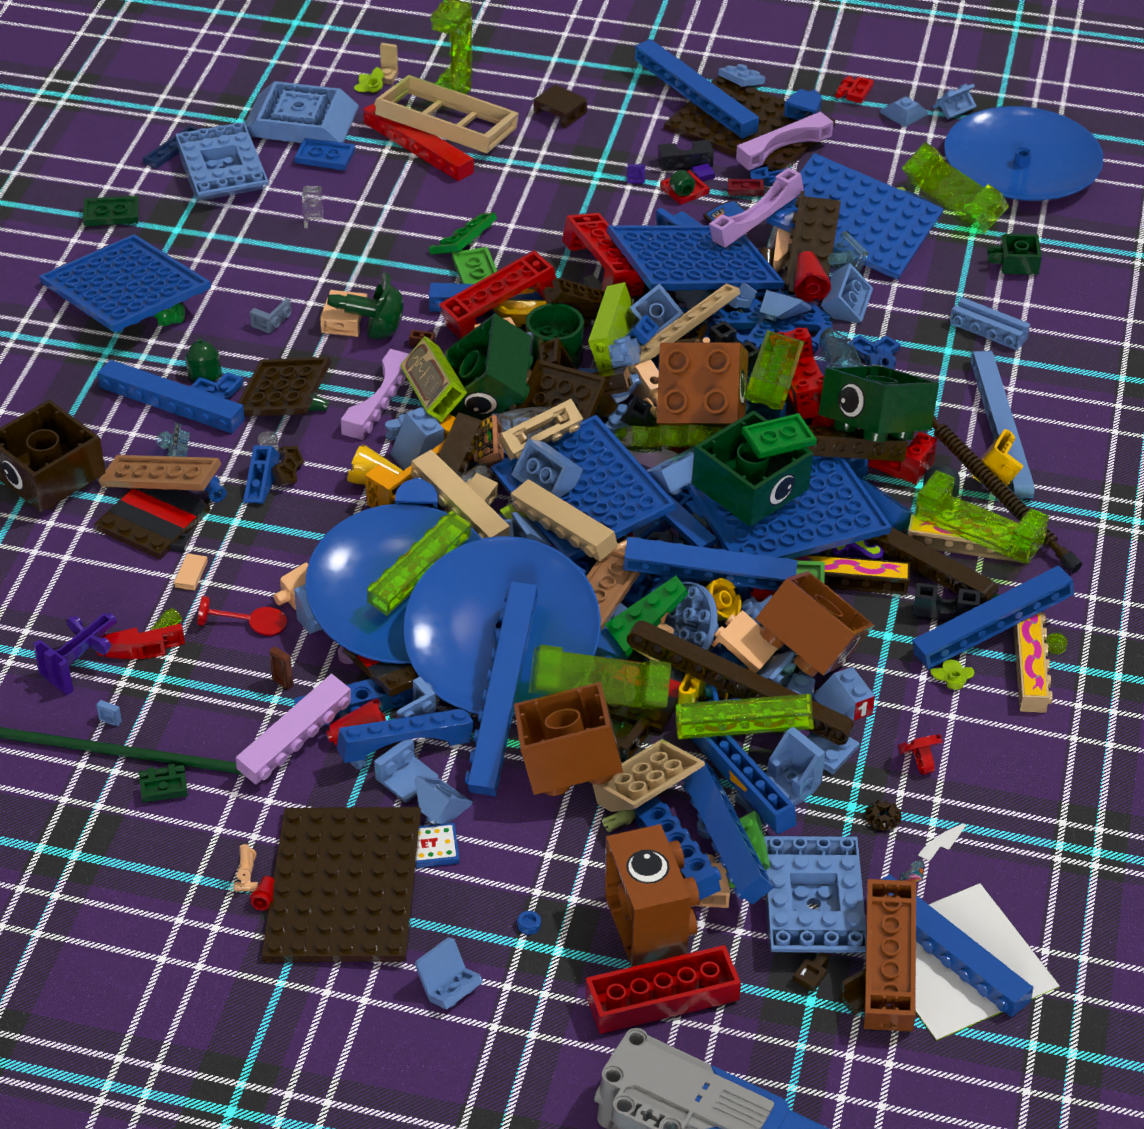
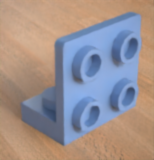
[374,739,438,803]

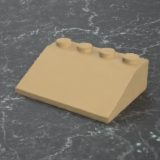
[593,739,705,812]

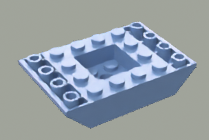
[245,81,359,143]
[176,122,269,201]
[764,836,866,953]

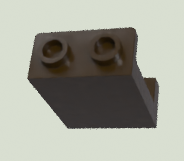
[533,84,587,128]

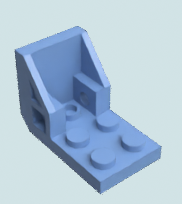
[734,727,825,827]

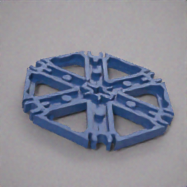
[711,289,832,355]

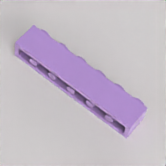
[236,674,351,785]

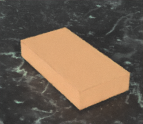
[174,554,208,591]

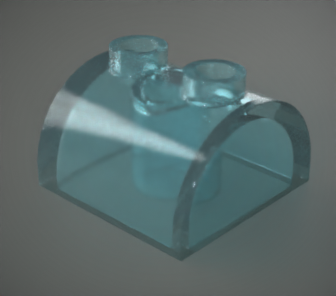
[819,327,863,367]

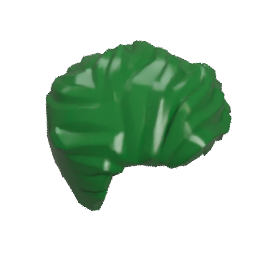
[154,303,185,326]

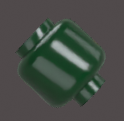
[669,170,696,196]

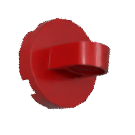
[897,734,943,775]

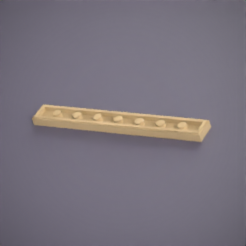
[621,284,741,374]

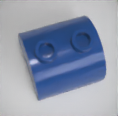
[395,478,438,509]

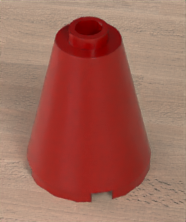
[794,251,831,302]
[326,698,387,746]

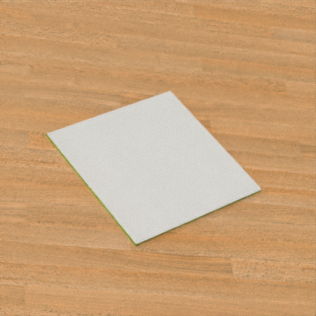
[915,883,1060,1041]

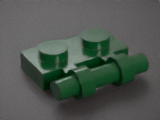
[139,764,188,803]

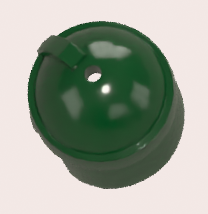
[185,338,222,382]

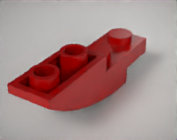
[97,623,185,659]

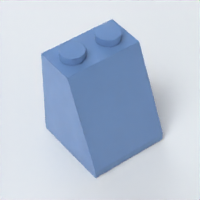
[391,406,444,470]

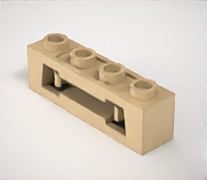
[499,399,583,460]

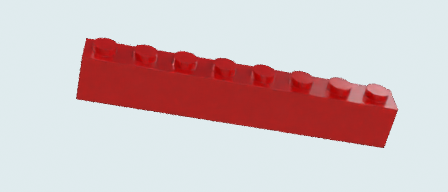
[363,103,474,182]

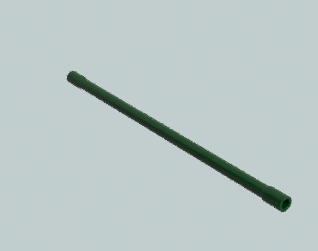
[0,727,245,776]

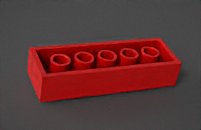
[585,945,741,1034]

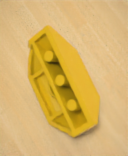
[492,299,546,327]

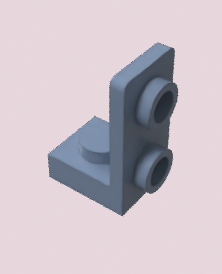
[250,298,292,334]

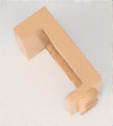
[320,290,368,337]
[711,610,778,673]

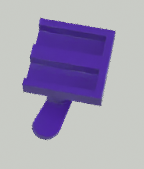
[33,613,117,695]

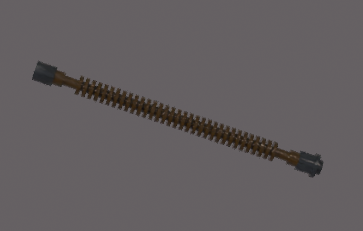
[932,416,1083,574]

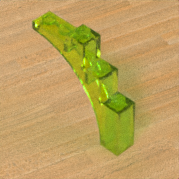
[615,425,724,450]

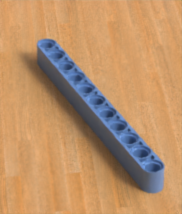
[971,351,1035,499]

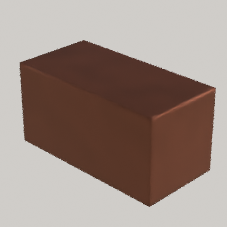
[409,330,435,347]

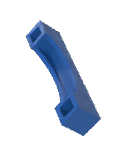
[337,709,473,763]

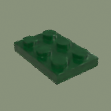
[83,195,139,226]

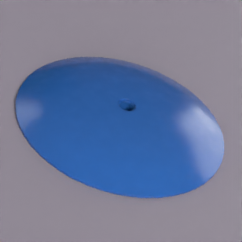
[944,106,1103,201]
[306,504,482,664]
[404,536,601,715]

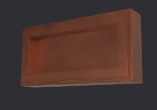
[269,646,293,690]

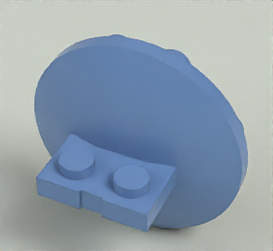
[664,582,719,651]

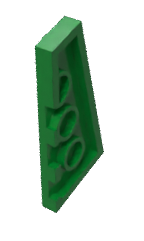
[428,212,497,254]
[605,576,689,657]

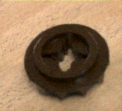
[865,799,902,831]

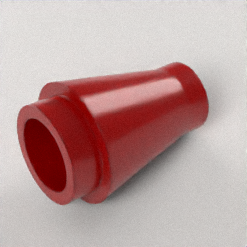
[250,876,275,911]

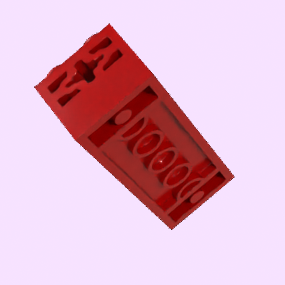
[562,213,645,297]
[439,250,556,339]
[769,327,824,419]
[811,416,938,485]

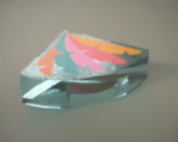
[899,859,925,882]

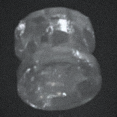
[258,431,279,452]

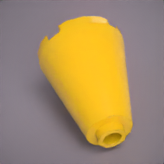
[347,444,403,485]
[705,578,741,621]

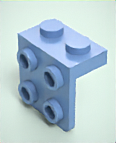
[396,677,436,719]
[415,937,483,1010]

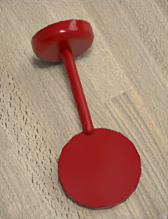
[198,596,287,636]

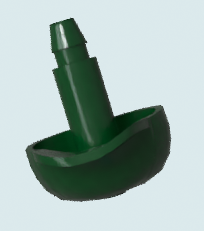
[327,272,403,339]

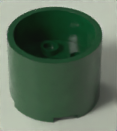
[526,303,584,369]

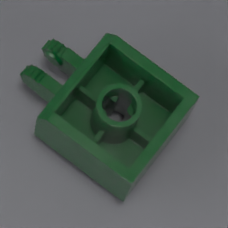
[986,233,1042,275]

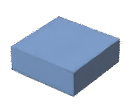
[96,700,122,727]

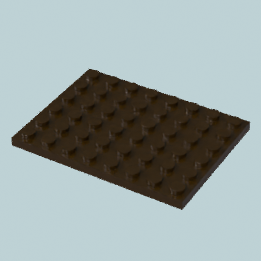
[664,76,836,172]
[262,807,422,962]

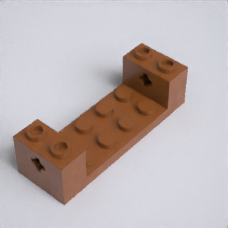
[864,879,916,1032]

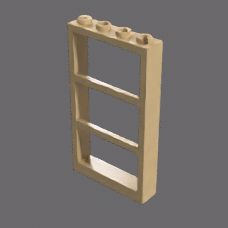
[374,75,519,153]

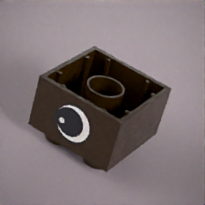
[0,399,106,512]

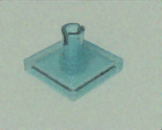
[828,231,869,273]

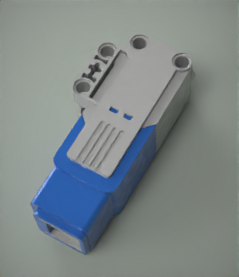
[594,1028,830,1129]

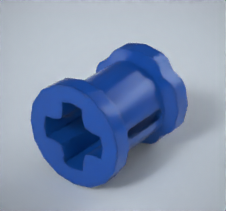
[204,476,227,502]

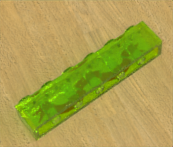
[367,510,471,616]
[676,694,814,739]

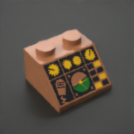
[474,415,504,469]

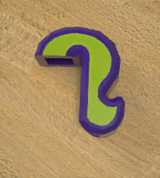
[831,540,884,560]

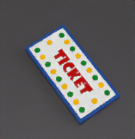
[416,823,460,868]

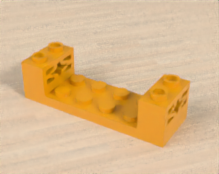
[365,414,473,508]

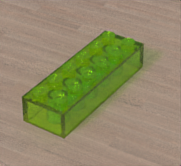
[744,330,804,410]

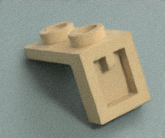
[380,43,398,85]

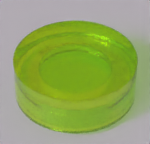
[1046,633,1068,654]

